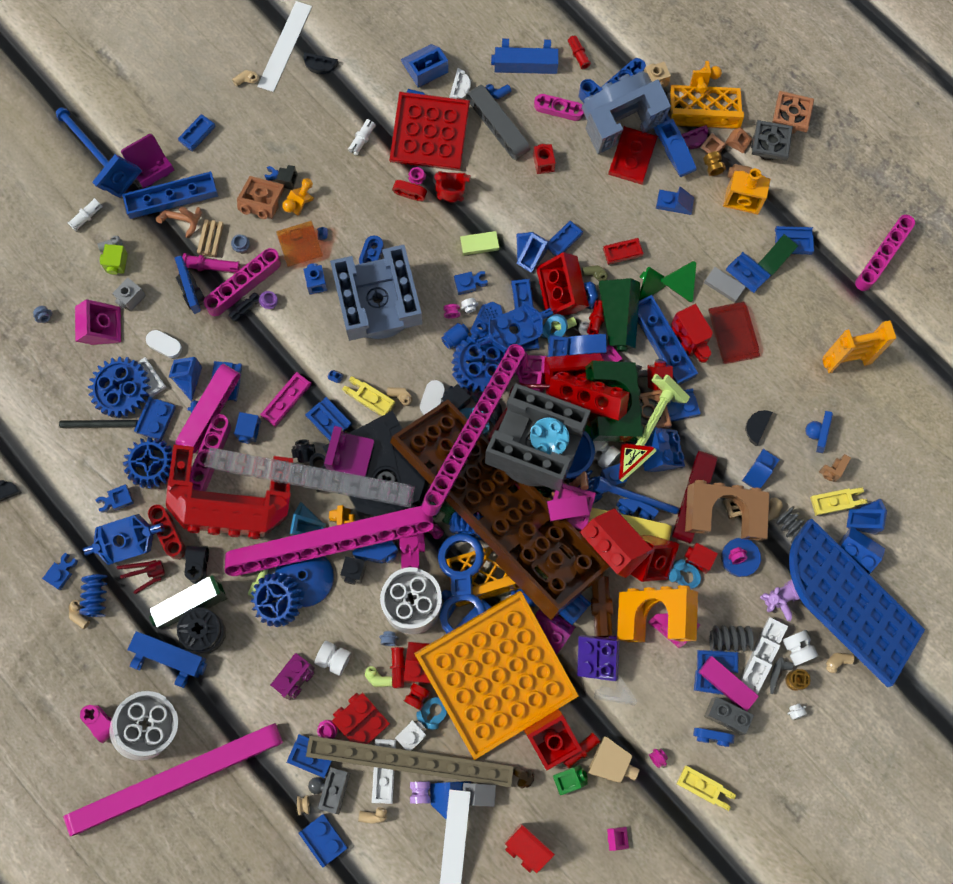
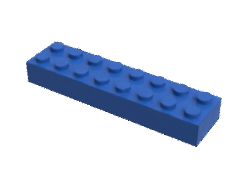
[122,171,218,219]
[638,295,698,385]

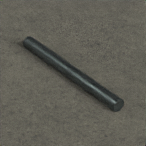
[59,420,138,428]

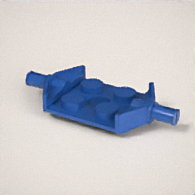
[477,302,553,353]
[83,514,164,565]

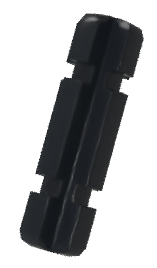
[229,292,260,322]

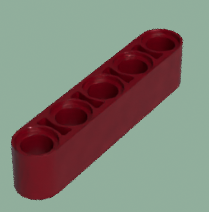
[672,450,718,544]

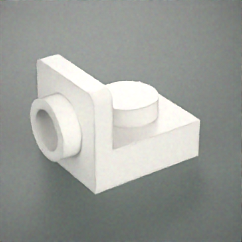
[395,720,427,751]

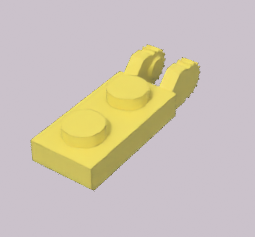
[342,376,396,416]
[810,487,868,516]
[676,765,736,811]

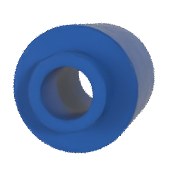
[441,323,470,350]

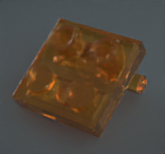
[276,220,323,267]

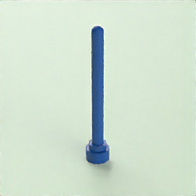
[593,476,679,514]

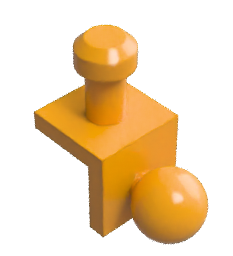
[690,61,722,93]
[282,178,314,216]

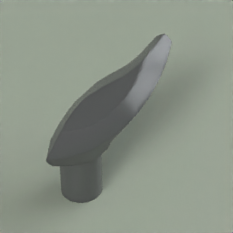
[770,656,793,694]

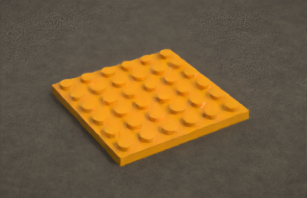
[414,591,578,760]

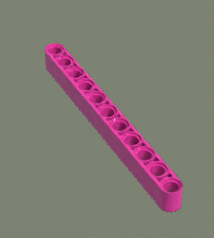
[422,344,525,516]
[224,506,434,576]
[63,723,283,837]

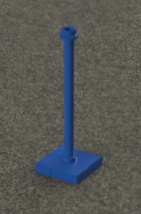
[56,107,142,198]

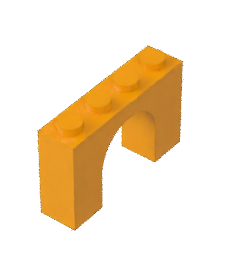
[617,585,698,643]

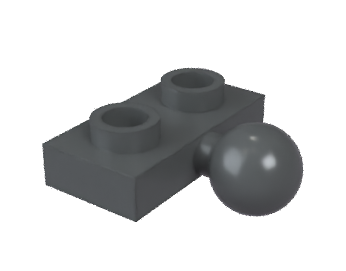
[308,767,351,815]

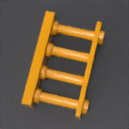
[823,320,896,373]

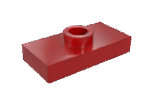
[603,238,644,265]

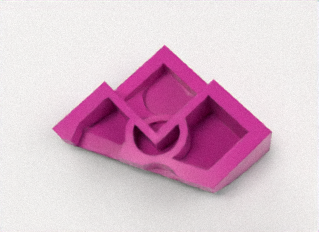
[514,353,547,393]

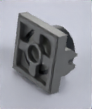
[751,120,793,161]

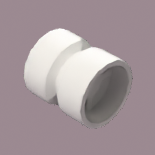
[593,441,621,469]
[783,630,819,666]
[314,641,351,676]

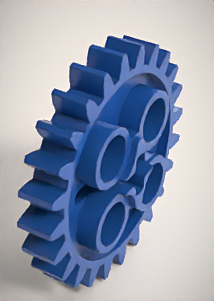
[451,336,506,392]
[88,356,151,418]

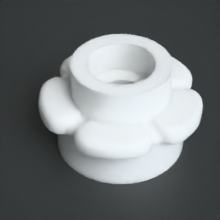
[461,298,478,313]
[787,703,807,720]

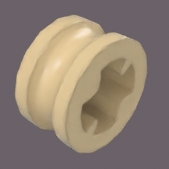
[297,795,310,815]

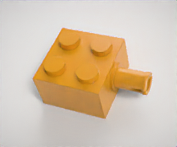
[723,168,771,215]

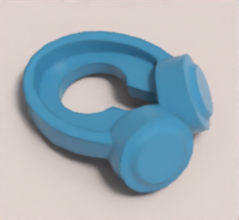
[541,314,568,343]
[669,559,701,589]
[417,697,447,730]

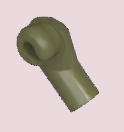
[582,265,608,281]

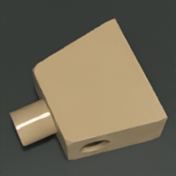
[587,736,639,783]

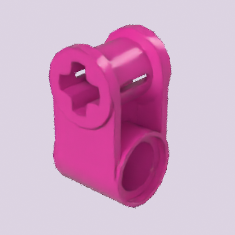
[80,705,112,743]

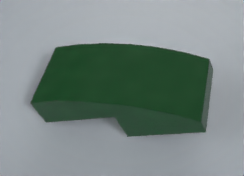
[758,234,798,276]

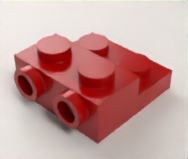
[332,693,390,744]

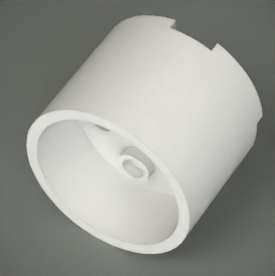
[380,567,442,634]
[109,691,178,761]

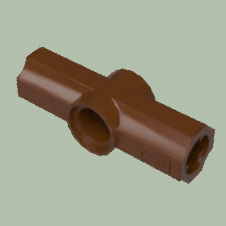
[591,576,613,638]

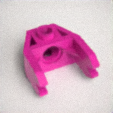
[399,533,425,569]

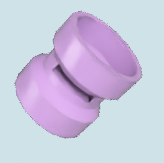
[410,782,430,804]

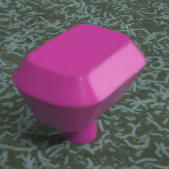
[429,524,444,539]

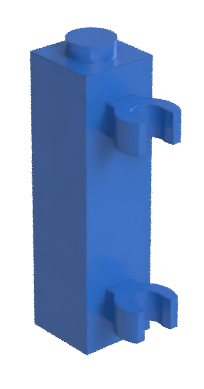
[491,38,558,74]
[127,631,207,688]

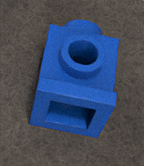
[303,263,327,295]

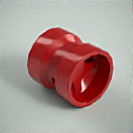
[403,683,431,710]

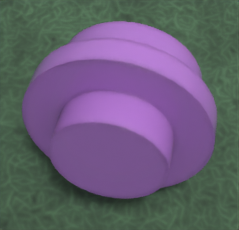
[259,291,278,309]

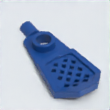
[469,302,503,343]

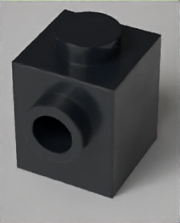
[441,384,471,411]
[340,556,366,585]

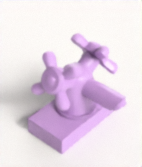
[760,579,800,621]

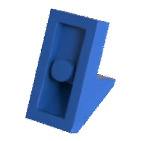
[656,187,694,215]
[742,449,780,488]

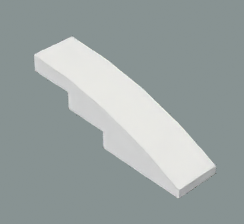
[740,616,788,695]

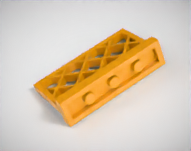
[670,85,744,129]
[446,547,521,607]

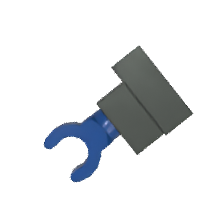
[264,165,298,190]

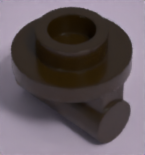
[513,767,535,789]

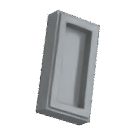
[704,267,745,303]

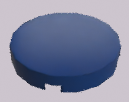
[721,538,761,577]

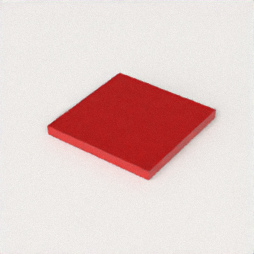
[389,92,470,171]

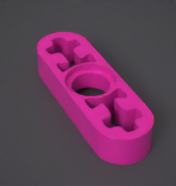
[534,94,584,121]

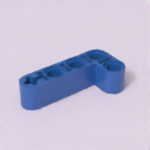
[579,58,646,103]

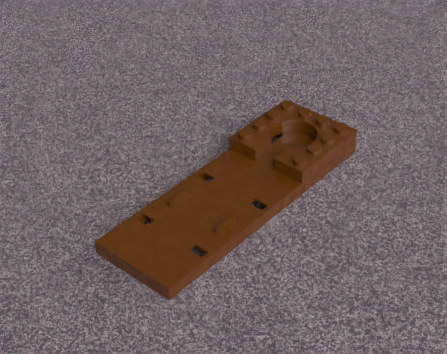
[390,399,610,620]

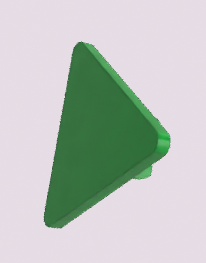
[661,261,696,302]
[639,267,666,301]

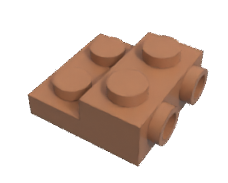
[237,176,284,219]

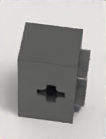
[704,697,754,735]

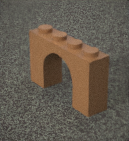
[685,480,769,541]

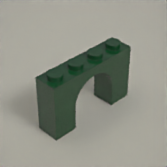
[585,360,644,442]

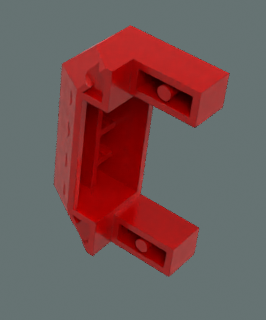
[166,444,293,539]

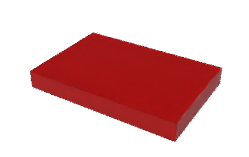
[608,126,658,185]

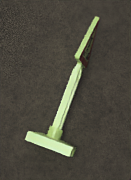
[619,374,690,482]

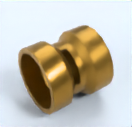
[703,151,726,176]
[785,669,811,691]

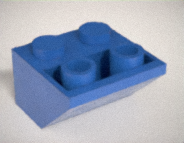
[401,44,449,88]
[643,428,685,472]
[838,526,885,575]

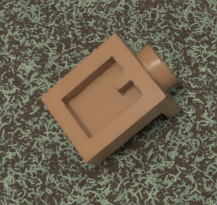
[819,454,851,482]

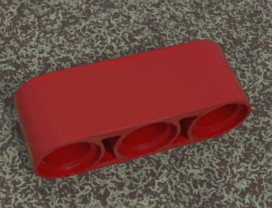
[148,504,186,560]

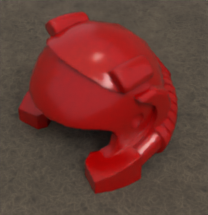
[434,171,471,202]

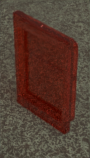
[708,302,760,364]

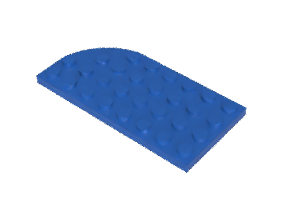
[789,518,925,688]

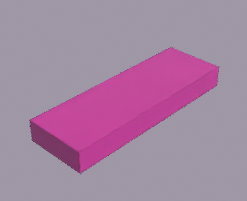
[260,372,312,428]
[698,656,759,711]

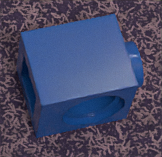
[234,412,261,444]

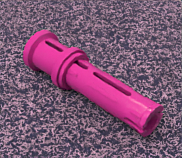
[183,253,240,273]

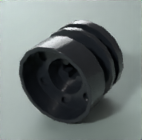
[177,608,226,654]

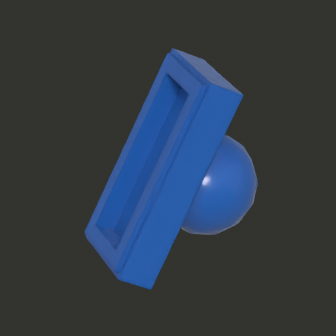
[805,411,833,453]

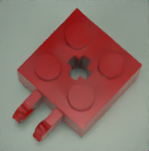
[670,304,713,363]

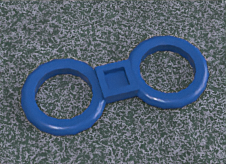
[438,533,486,634]

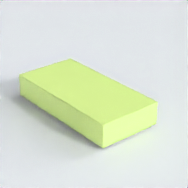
[460,231,499,256]

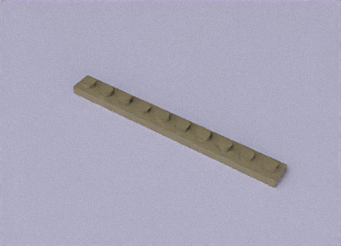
[306,736,514,787]

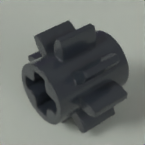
[291,439,316,463]

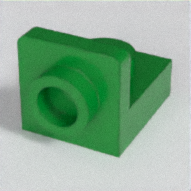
[553,765,588,796]

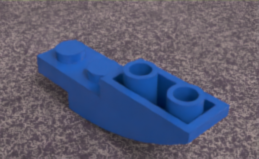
[653,114,697,177]

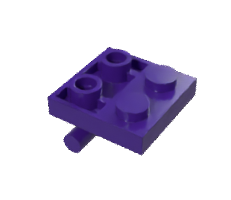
[577,635,619,681]

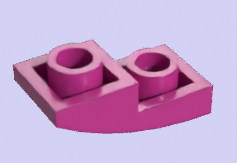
[547,495,589,521]

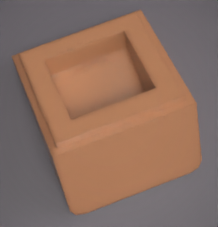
[725,128,752,153]
[700,133,727,153]

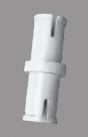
[348,119,376,155]
[68,198,103,231]

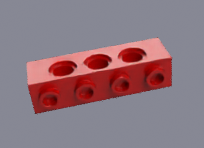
[549,371,629,420]

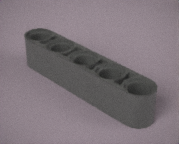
[466,85,530,160]

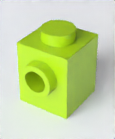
[100,244,128,275]

